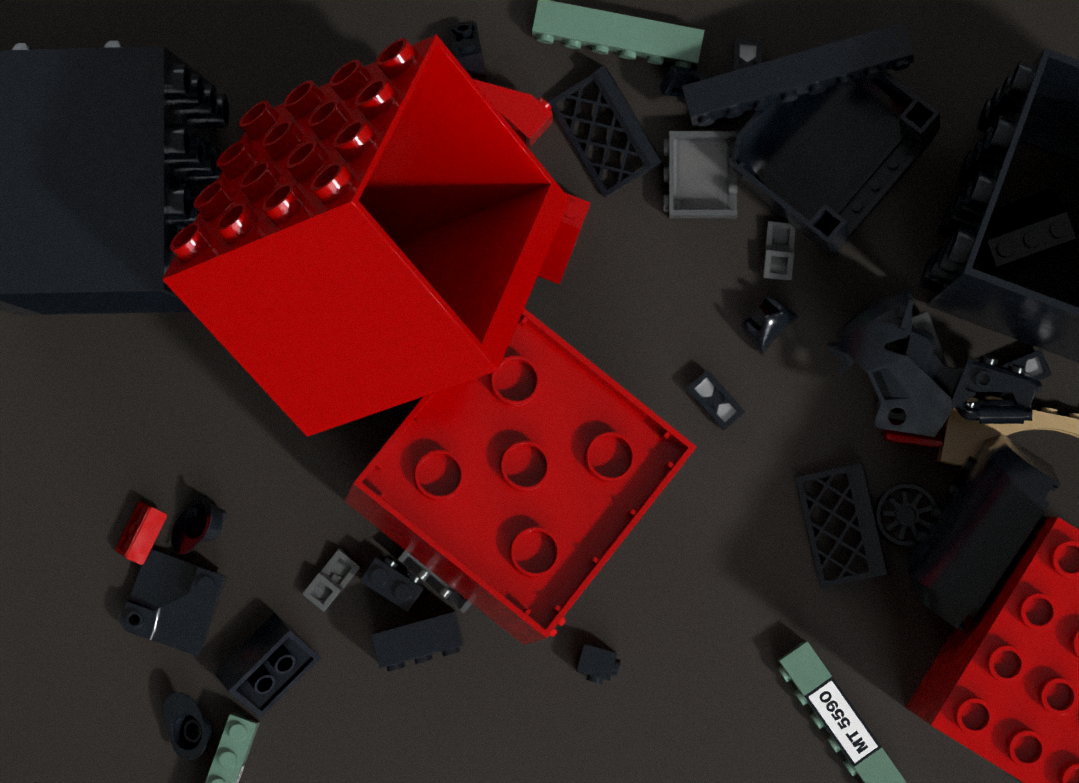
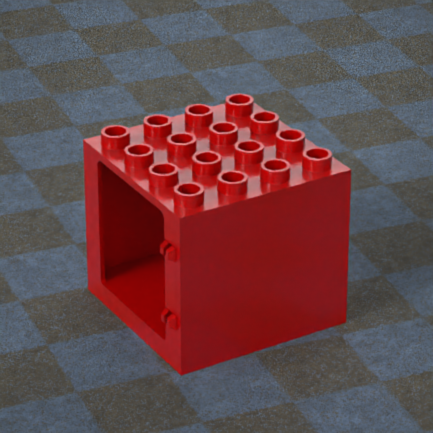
[162,34,570,437]
[345,308,697,645]
[905,516,1079,783]

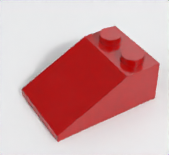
[473,79,553,147]
[538,193,591,285]

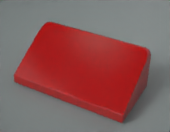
[883,419,943,448]
[115,500,167,565]

